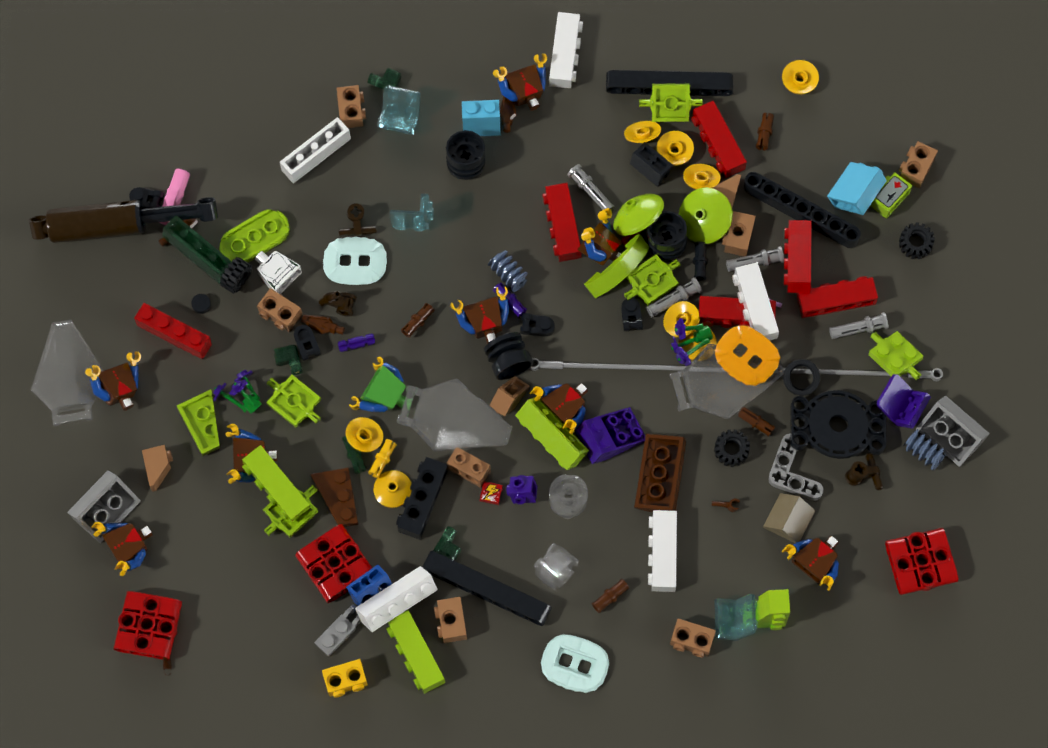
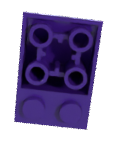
[575,407,646,464]

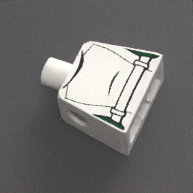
[255,251,302,294]

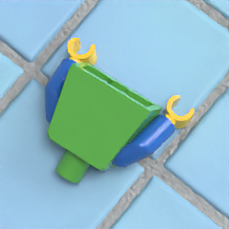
[349,357,410,412]

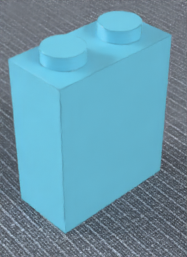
[462,100,501,136]
[827,162,887,215]

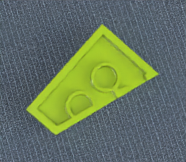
[177,389,220,456]

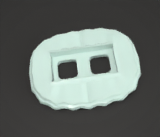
[323,236,387,285]
[541,635,609,693]

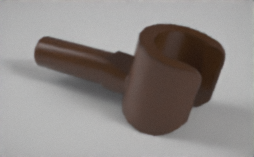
[712,498,740,512]

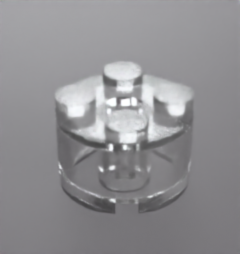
[549,474,588,519]
[534,543,579,591]

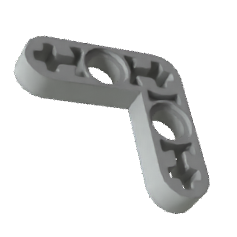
[768,434,823,501]

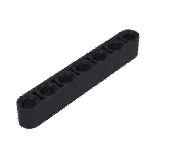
[606,70,733,96]
[744,172,861,248]
[422,551,552,626]

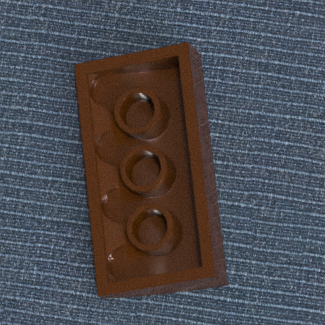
[634,434,686,512]

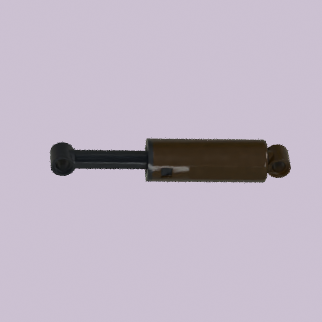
[29,197,218,243]

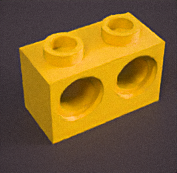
[322,659,368,698]

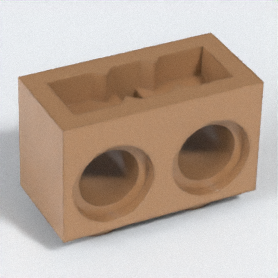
[337,85,366,128]
[899,141,938,189]
[257,288,303,332]
[447,447,491,488]
[670,619,716,658]

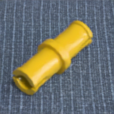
[368,439,397,478]

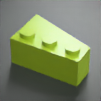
[744,589,790,630]

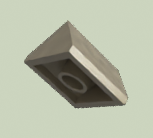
[763,493,815,543]

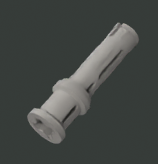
[567,164,615,211]
[726,246,784,272]
[646,277,702,318]
[829,312,889,339]

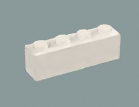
[549,12,583,89]
[280,117,351,184]
[732,262,779,340]
[648,510,677,592]
[355,566,438,632]

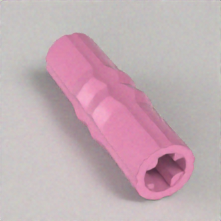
[159,169,190,226]

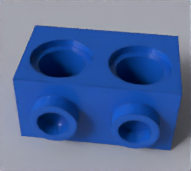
[346,565,392,606]

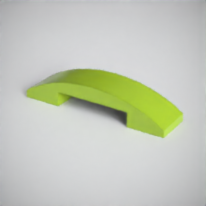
[584,233,650,298]

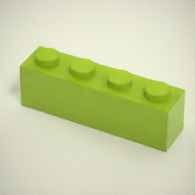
[515,397,589,470]
[242,445,310,523]
[386,610,445,694]

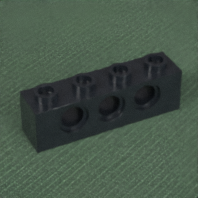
[396,457,449,540]

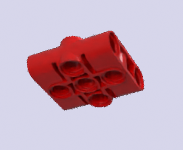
[295,524,372,603]
[885,528,958,595]
[113,591,182,660]

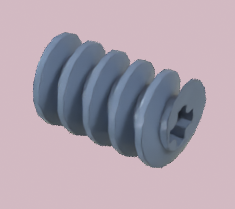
[488,250,528,292]
[903,429,947,471]

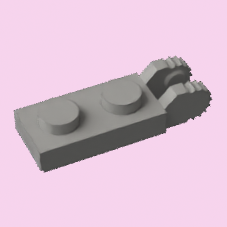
[314,604,361,657]

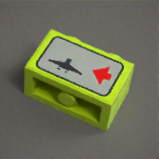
[870,172,912,219]

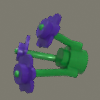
[671,318,713,366]
[213,370,262,414]

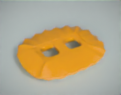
[715,326,780,386]

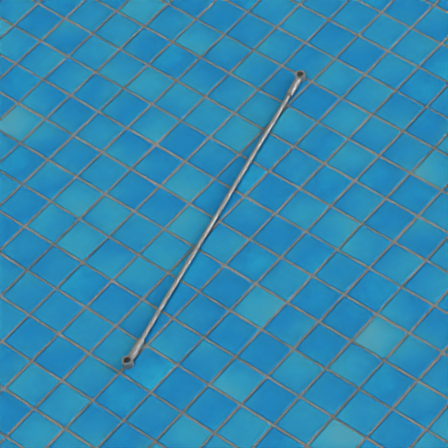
[529,358,943,381]

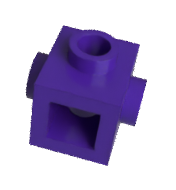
[506,475,538,504]

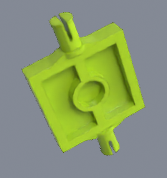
[639,84,703,122]
[624,254,681,306]
[868,331,923,380]
[266,375,321,428]
[263,485,318,538]

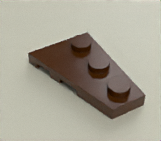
[310,468,358,527]

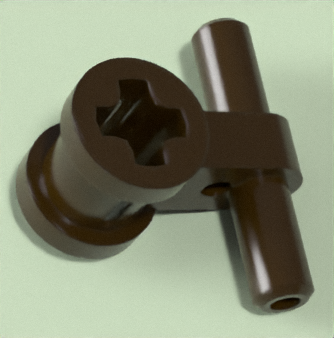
[339,203,377,237]
[319,291,357,317]
[845,453,883,490]

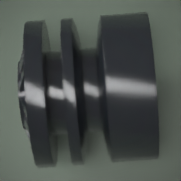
[446,130,485,180]
[647,211,687,261]
[484,332,533,380]

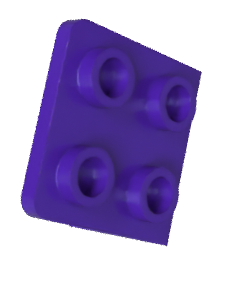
[877,374,931,429]

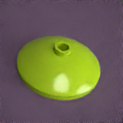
[679,188,733,244]
[613,193,664,236]

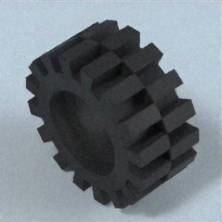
[899,222,935,259]
[220,257,252,294]
[714,429,750,467]

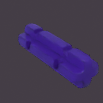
[338,333,375,352]

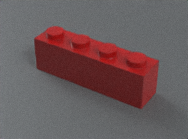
[691,100,747,178]
[542,183,582,262]
[784,220,811,293]
[797,276,878,318]
[698,296,776,328]
[134,303,212,360]

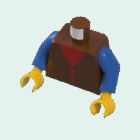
[493,53,547,111]
[577,208,621,265]
[450,286,509,344]
[85,351,141,411]
[530,383,588,434]
[225,424,278,484]
[91,522,153,576]
[781,536,839,591]

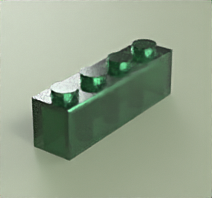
[163,216,232,284]

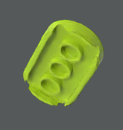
[219,209,290,263]

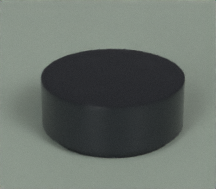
[191,294,211,314]

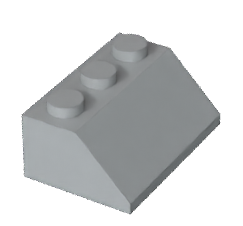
[916,396,990,467]
[67,470,141,543]

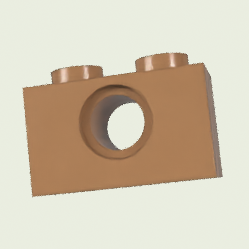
[722,211,756,256]
[434,597,467,643]

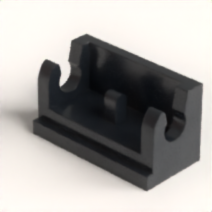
[630,142,673,187]

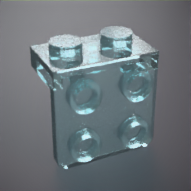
[377,86,421,135]
[390,194,434,231]
[715,594,757,641]

